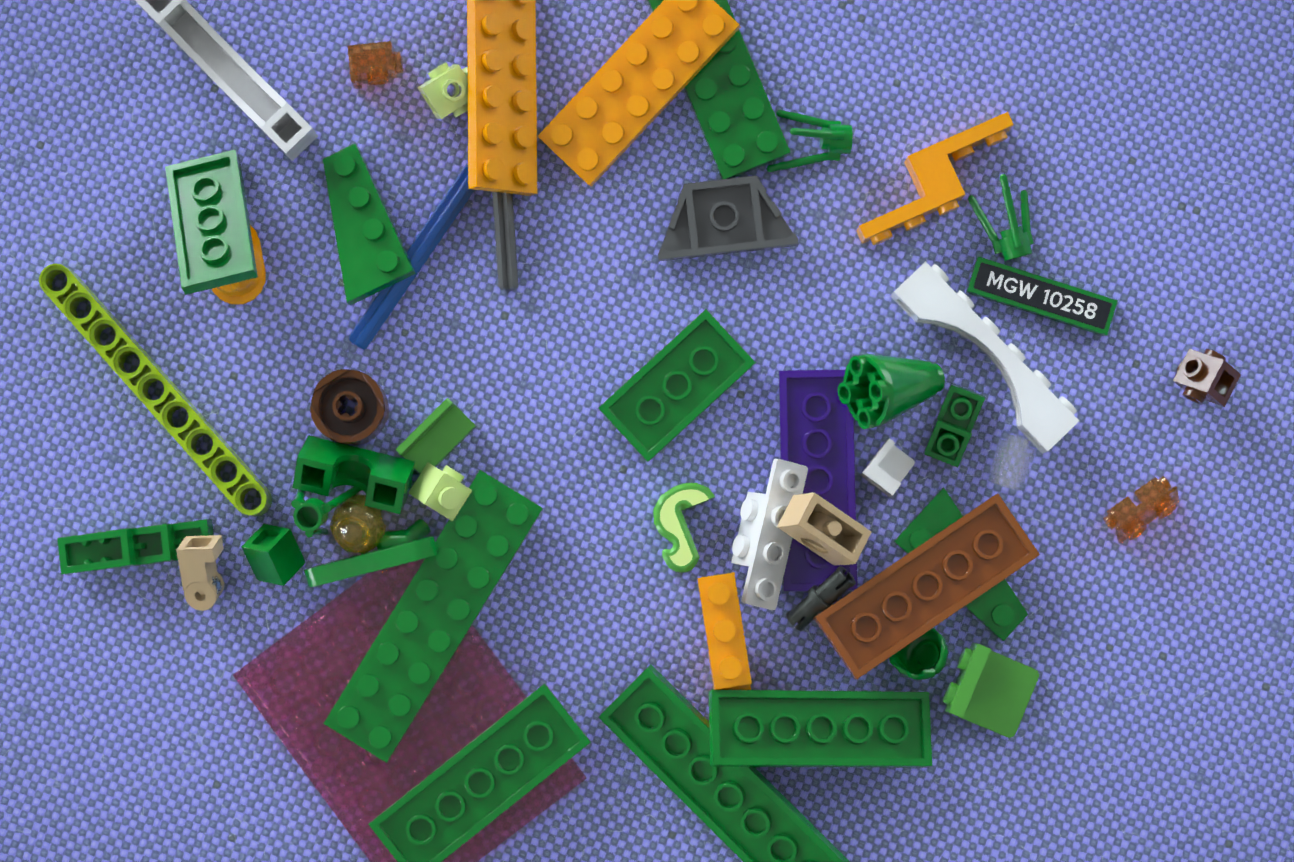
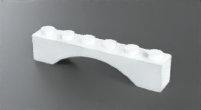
[135,0,318,161]
[891,261,1079,454]

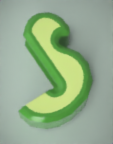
[653,483,715,573]

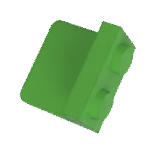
[943,643,1039,738]

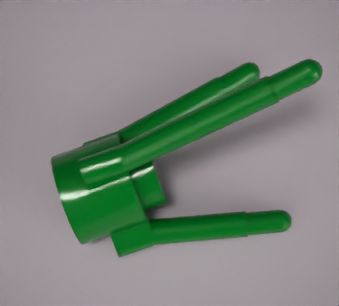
[766,110,853,172]
[968,174,1034,261]
[291,486,362,538]

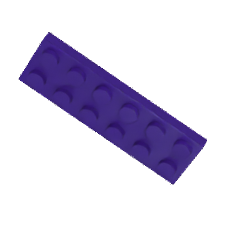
[778,369,858,591]

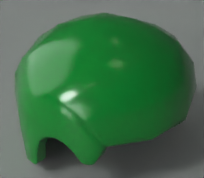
[889,628,949,680]

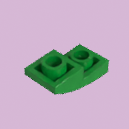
[924,383,985,468]

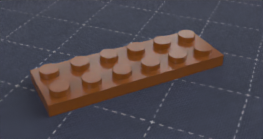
[813,493,1040,680]

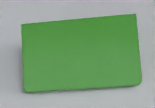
[396,398,477,474]

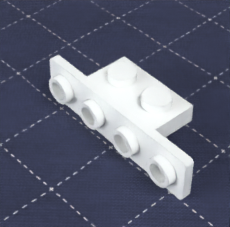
[731,459,808,610]

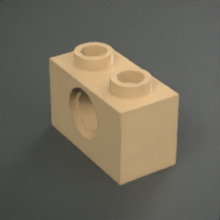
[777,493,872,566]

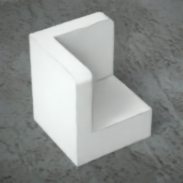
[861,438,915,497]

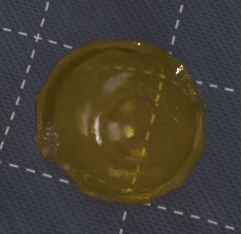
[330,494,387,554]

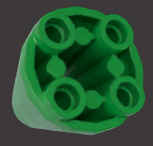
[838,354,945,429]

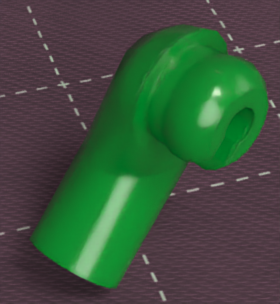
[376,519,431,550]

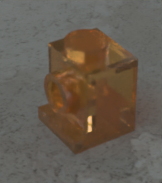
[347,41,404,89]

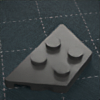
[658,176,799,262]

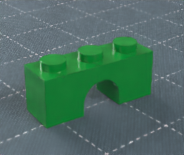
[292,435,415,514]

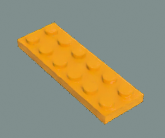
[467,0,537,196]
[537,0,741,187]

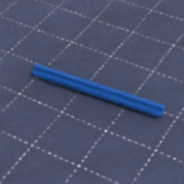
[348,163,475,350]

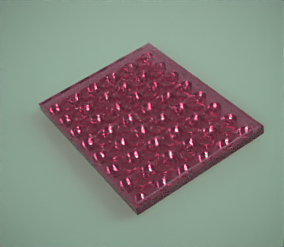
[233,559,587,862]

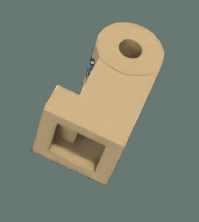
[176,535,224,611]

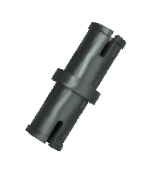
[786,566,856,631]

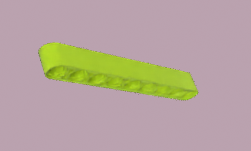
[39,263,272,517]

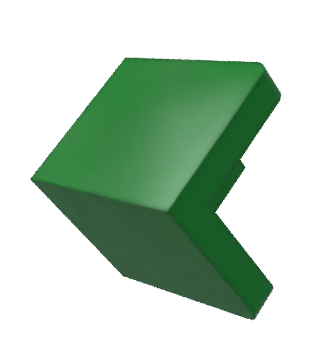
[241,524,305,586]

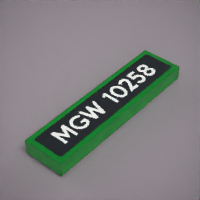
[966,256,1118,336]

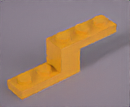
[856,112,1014,245]
[697,572,752,690]

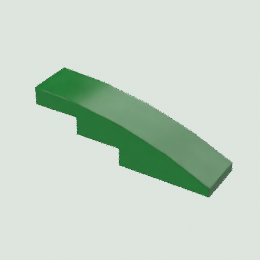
[57,519,214,575]

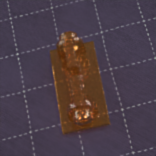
[1103,476,1179,544]

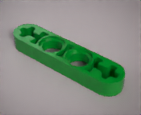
[304,536,438,588]

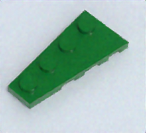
[323,143,416,306]
[893,487,1028,641]

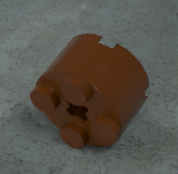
[310,369,389,446]

